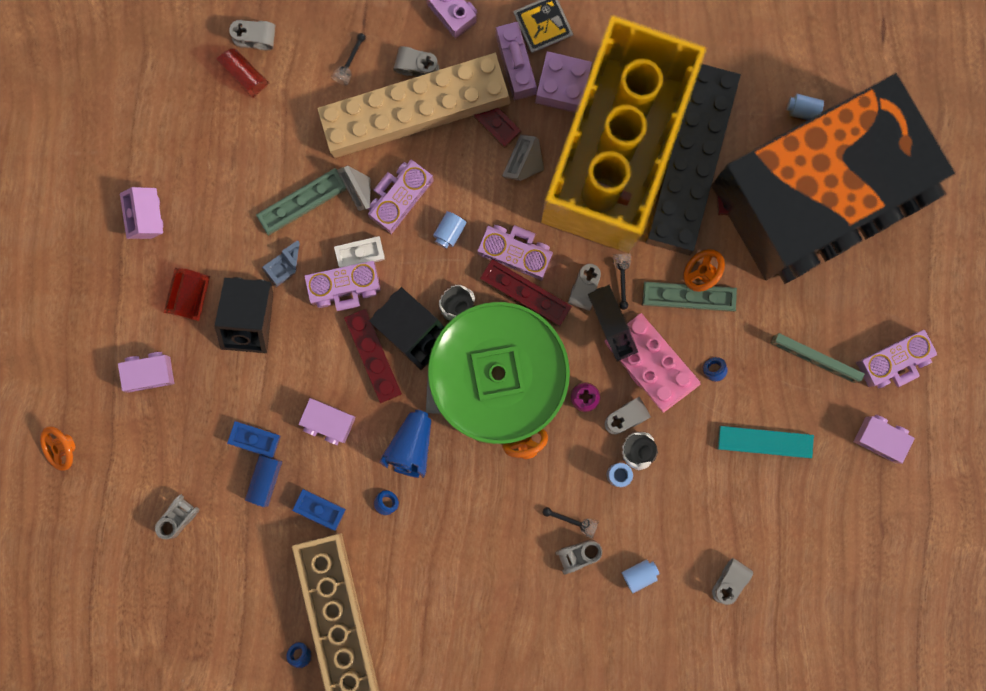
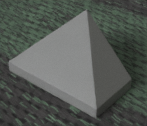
[502,135,544,181]
[337,165,371,211]

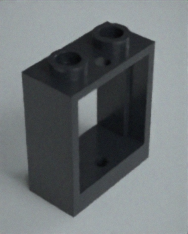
[588,285,638,361]

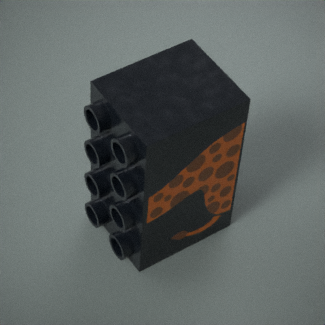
[711,73,956,284]

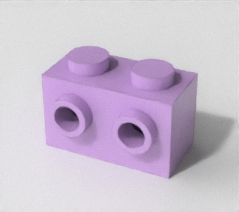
[427,0,477,39]
[120,187,163,239]
[118,352,175,393]
[299,398,356,445]
[854,415,915,464]

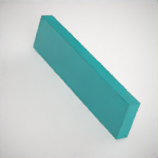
[717,426,814,459]

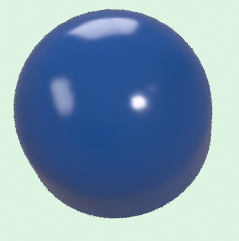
[703,357,728,382]
[374,490,399,515]
[286,642,312,668]

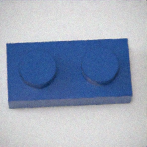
[227,421,281,458]
[292,489,346,531]

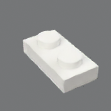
[334,236,385,268]

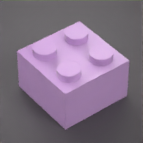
[535,51,592,113]

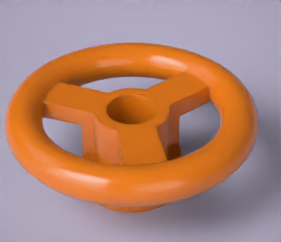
[684,249,725,292]
[40,426,75,471]
[502,429,548,459]

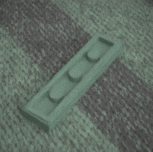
[256,168,347,236]
[642,282,737,312]
[771,333,864,383]

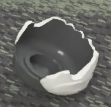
[439,285,475,320]
[622,432,658,470]

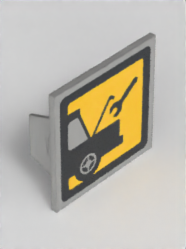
[513,0,573,53]

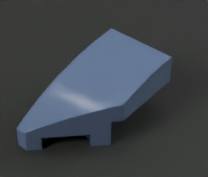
[262,240,300,287]

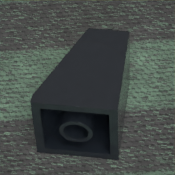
[214,277,273,354]
[369,287,445,370]

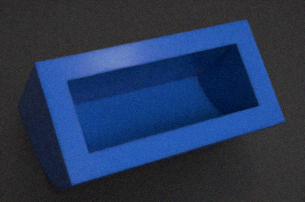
[245,454,283,507]

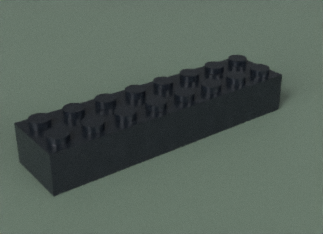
[645,64,741,256]

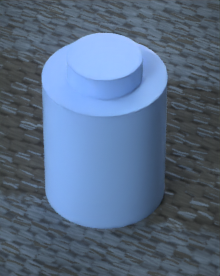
[787,94,824,120]
[433,211,467,249]
[607,463,633,487]
[621,559,660,594]

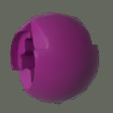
[570,382,600,412]

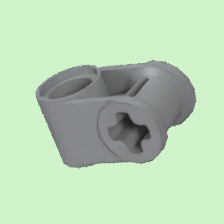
[229,20,275,50]
[393,46,439,77]
[568,264,601,311]
[604,397,651,435]
[155,494,200,539]
[555,540,602,575]
[712,558,753,605]

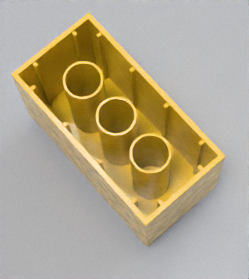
[541,16,706,254]

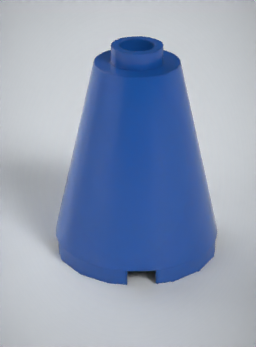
[380,410,432,478]

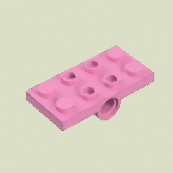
[605,313,701,413]

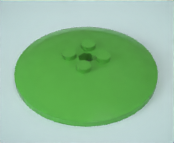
[428,302,570,444]

